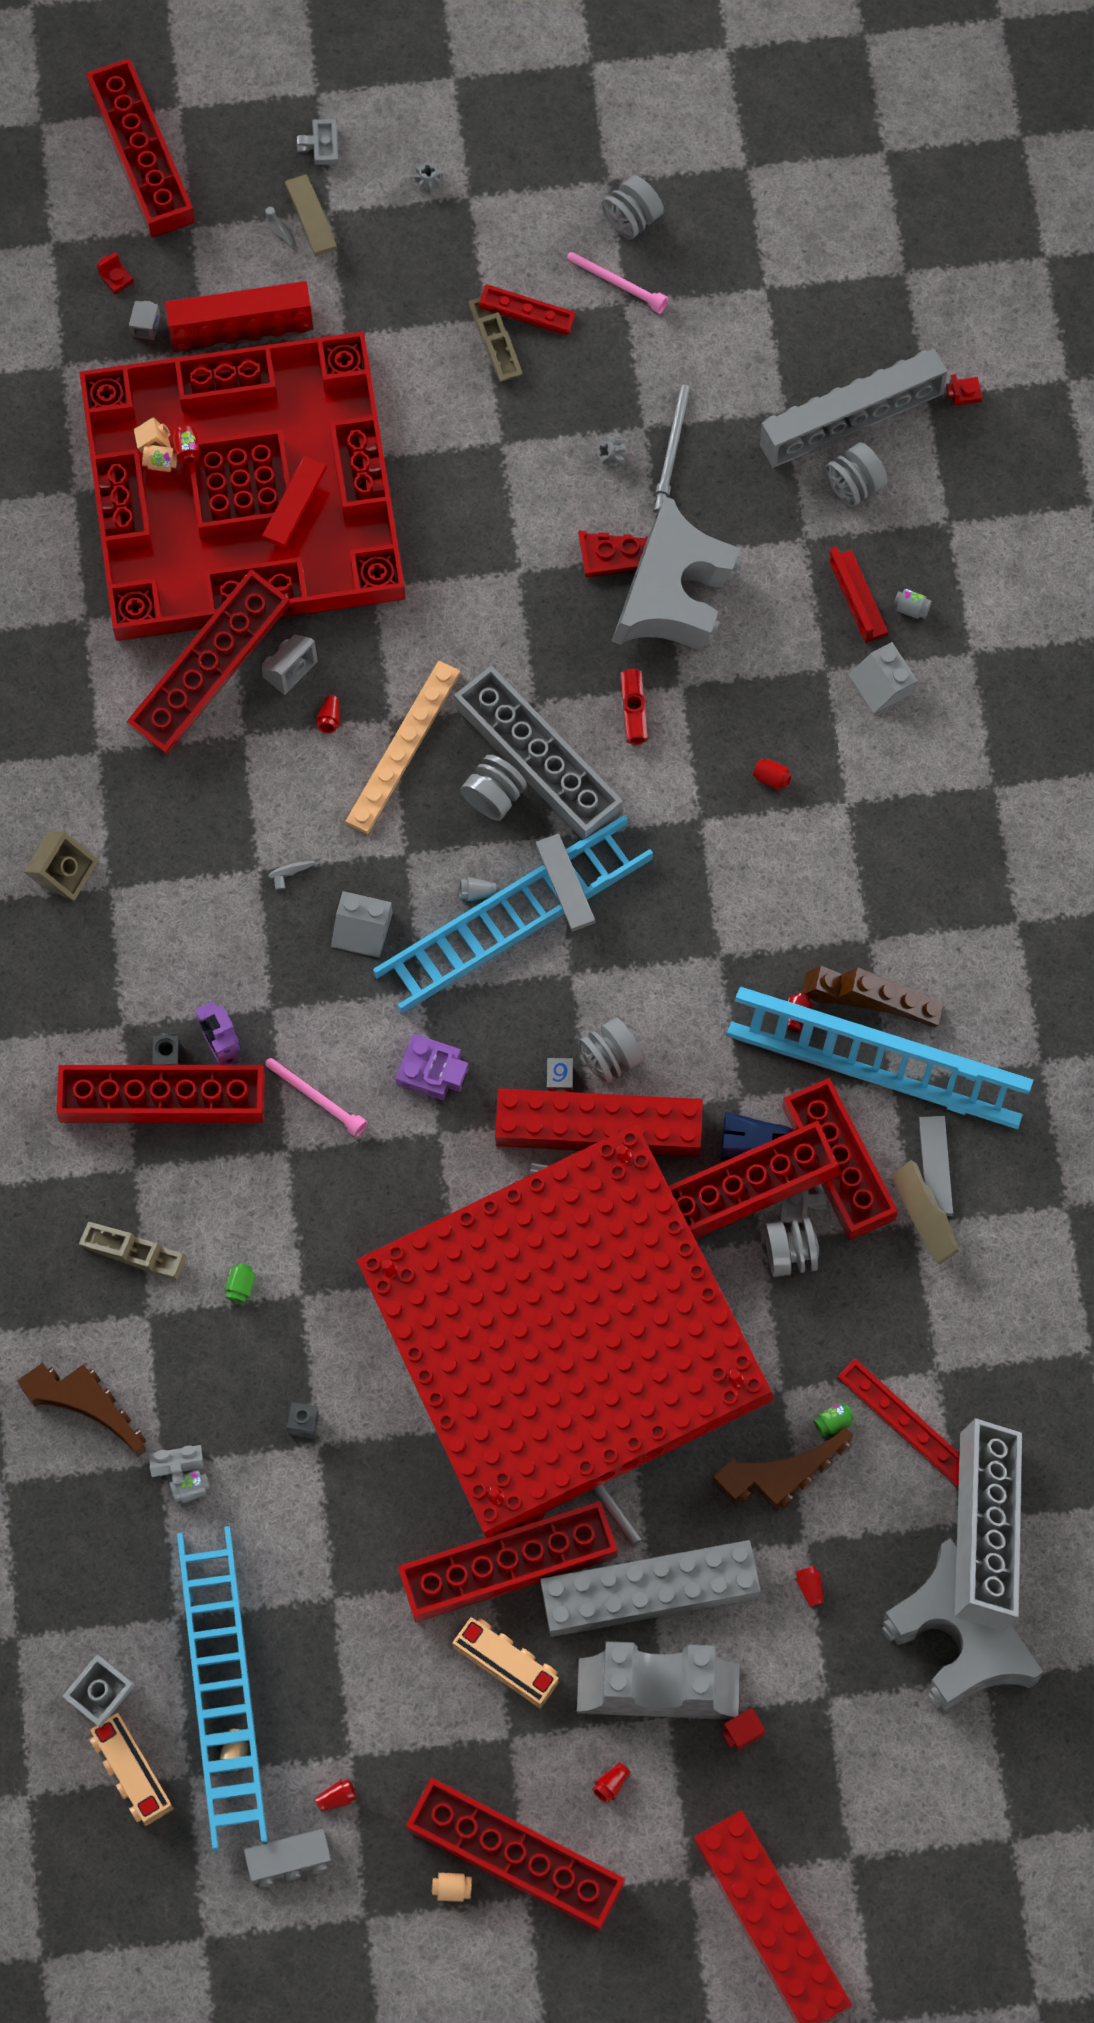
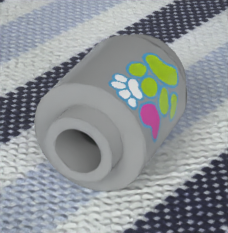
[894,589,932,619]
[170,1470,210,1503]

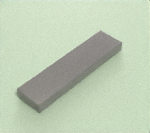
[536,834,595,932]
[919,1116,953,1216]

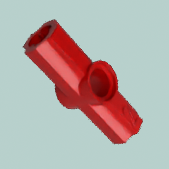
[620,669,648,745]

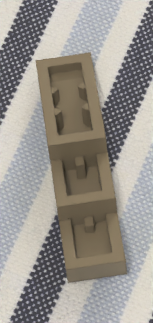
[284,174,337,256]
[468,297,523,382]
[892,1160,960,1265]
[78,1221,187,1281]

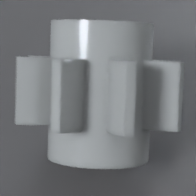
[414,161,443,192]
[597,436,627,466]

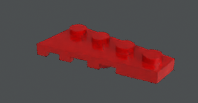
[578,530,648,578]

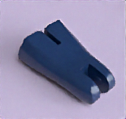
[720,1112,794,1160]

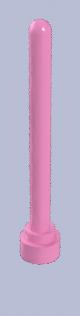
[567,252,669,314]
[266,1058,368,1138]

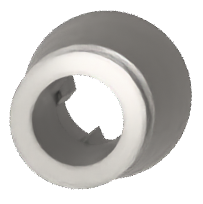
[459,877,496,902]

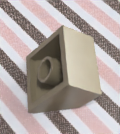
[24,831,99,901]

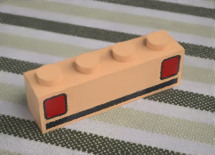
[452,1617,559,1709]
[89,1713,174,1826]

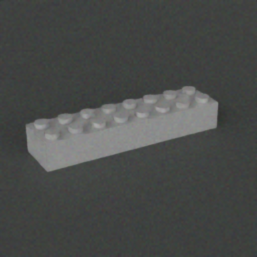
[760,349,947,468]
[454,665,623,840]
[955,1418,1022,1631]
[540,1540,761,1637]

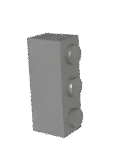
[244,1829,332,1888]

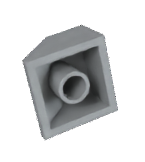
[261,634,318,695]
[848,642,917,715]
[331,891,393,958]
[62,1654,135,1728]

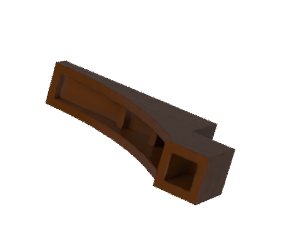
[802,966,944,1027]
[17,1363,147,1457]
[713,1427,853,1510]

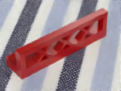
[829,547,888,643]

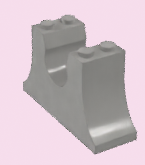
[612,496,741,651]
[882,1538,1043,1712]
[577,1642,740,1719]

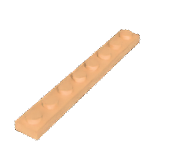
[346,661,460,835]

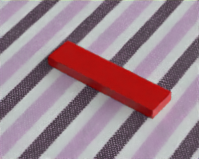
[478,284,576,336]
[262,456,327,548]

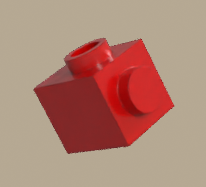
[722,1707,766,1752]

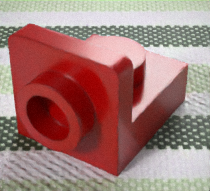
[97,252,134,295]
[946,374,982,406]

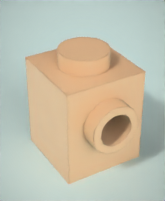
[134,417,171,453]

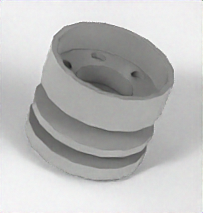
[601,175,664,240]
[824,442,888,507]
[460,755,527,821]
[578,1017,644,1085]
[765,1217,819,1278]

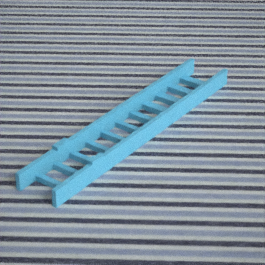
[373,815,653,1014]
[726,987,1033,1129]
[177,1526,268,1853]

